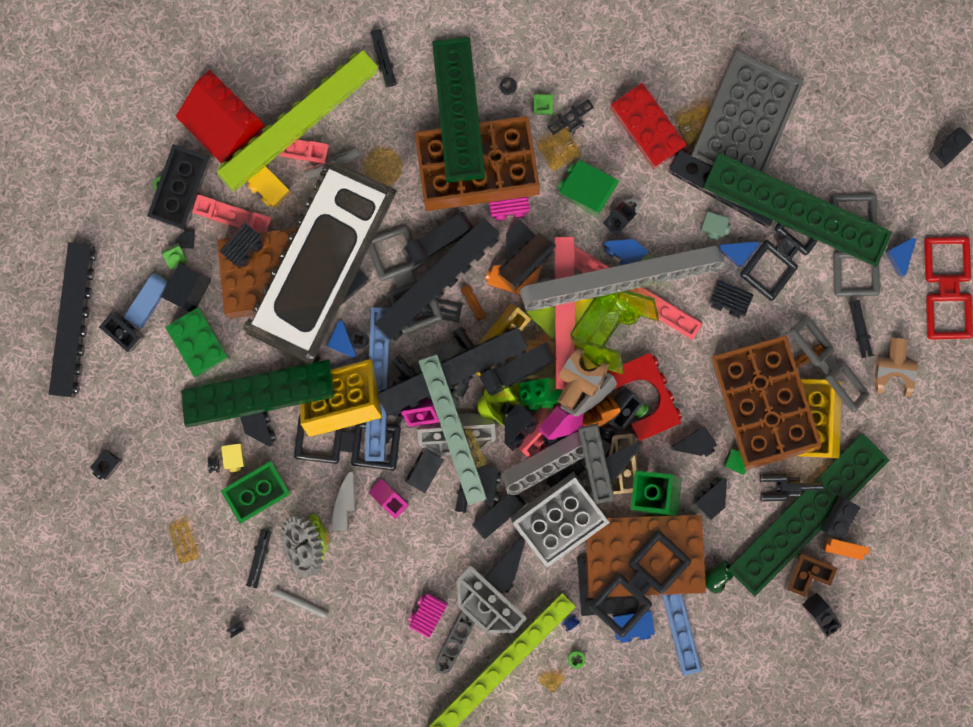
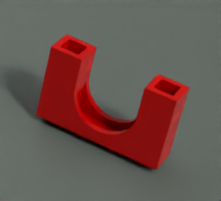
[607,353,683,441]

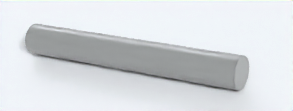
[273,588,329,619]

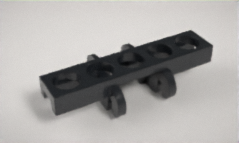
[547,99,594,136]

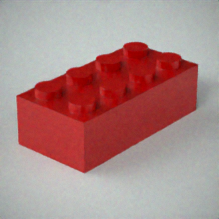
[610,82,686,170]

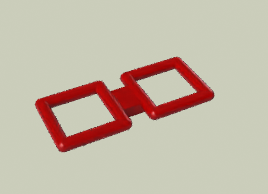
[924,236,973,340]

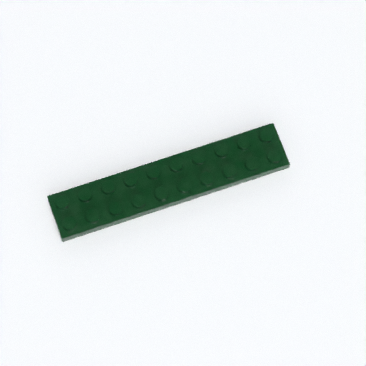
[702,153,892,267]
[727,433,890,597]

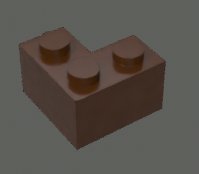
[784,553,837,597]

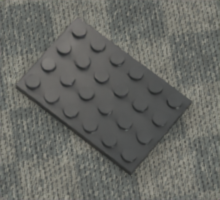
[690,50,804,173]

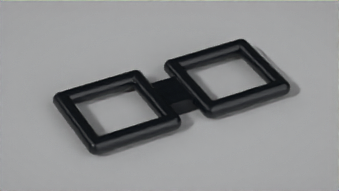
[740,223,818,301]
[294,415,401,471]
[589,531,691,637]

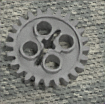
[280,514,324,577]

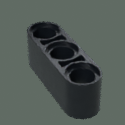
[472,494,527,540]

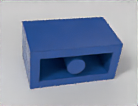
[612,610,655,643]

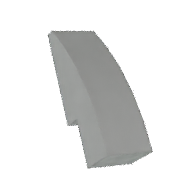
[560,373,617,417]
[332,471,356,531]

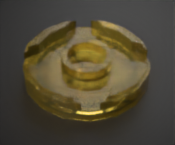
[364,148,403,187]

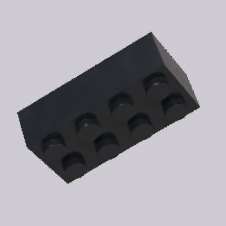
[147,144,211,231]

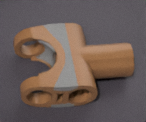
[875,338,917,397]
[557,348,609,410]

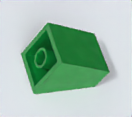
[557,160,619,218]
[631,471,682,516]

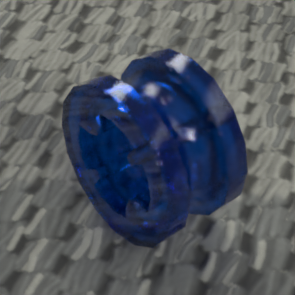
[561,614,580,632]

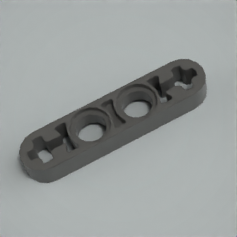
[435,611,475,674]

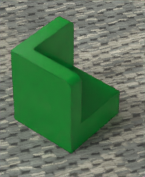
[723,449,746,475]

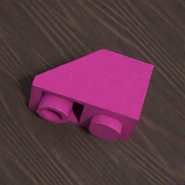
[539,405,584,440]
[368,478,409,519]

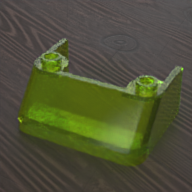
[570,290,659,374]

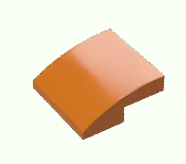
[582,394,620,427]
[823,538,870,560]

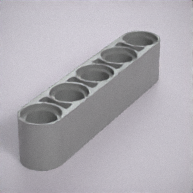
[502,432,585,495]

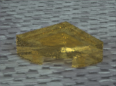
[538,673,565,694]

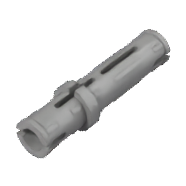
[304,146,361,181]

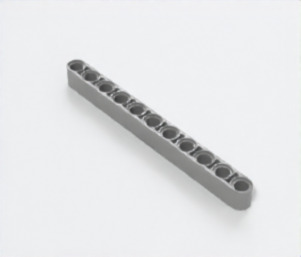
[520,246,725,311]

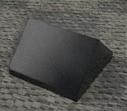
[160,263,211,312]

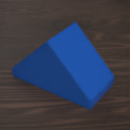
[885,238,916,277]
[718,242,759,267]
[327,320,357,358]

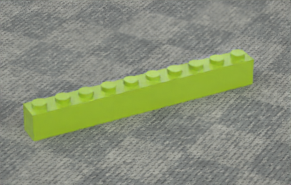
[217,50,378,193]
[427,592,576,727]

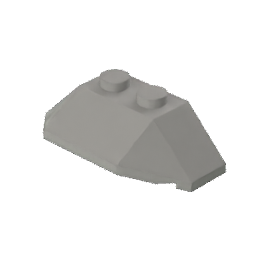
[417,413,496,456]
[457,566,527,633]

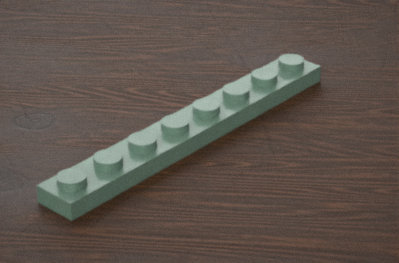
[419,353,487,505]

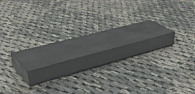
[578,423,614,504]

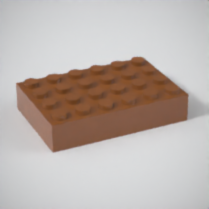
[414,116,540,211]
[217,222,342,319]
[711,335,821,470]
[585,515,706,598]

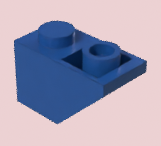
[603,239,648,265]

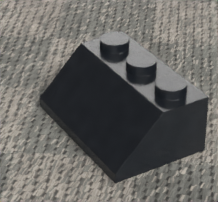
[498,233,556,292]

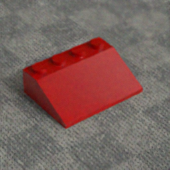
[175,69,265,164]

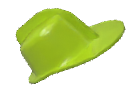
[477,389,506,426]

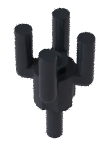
[759,474,824,502]

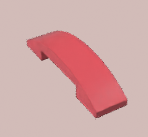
[253,131,329,164]
[192,195,271,233]

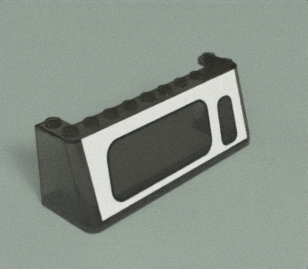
[242,161,397,366]

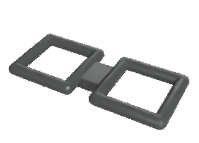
[831,193,880,297]
[366,225,443,334]
[789,316,870,412]

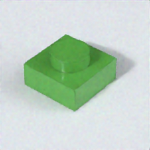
[533,94,553,115]
[161,243,188,269]

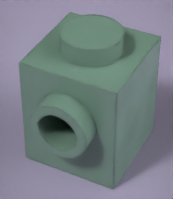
[700,211,731,240]

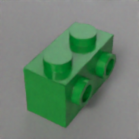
[520,378,561,411]

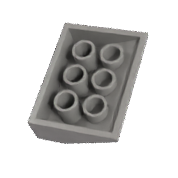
[511,472,610,568]

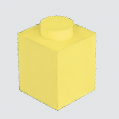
[221,444,246,472]

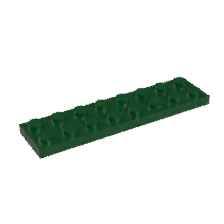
[432,37,485,182]
[181,359,335,428]

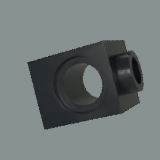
[603,201,637,236]
[90,450,123,480]

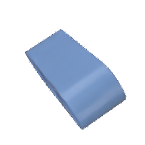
[124,272,168,329]

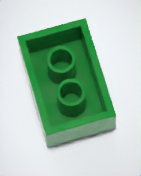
[165,308,230,377]
[221,461,292,524]

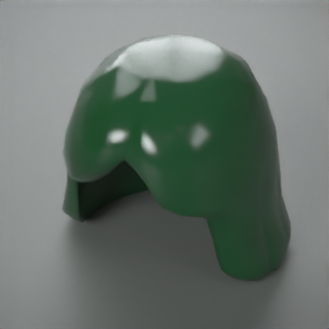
[705,559,733,594]

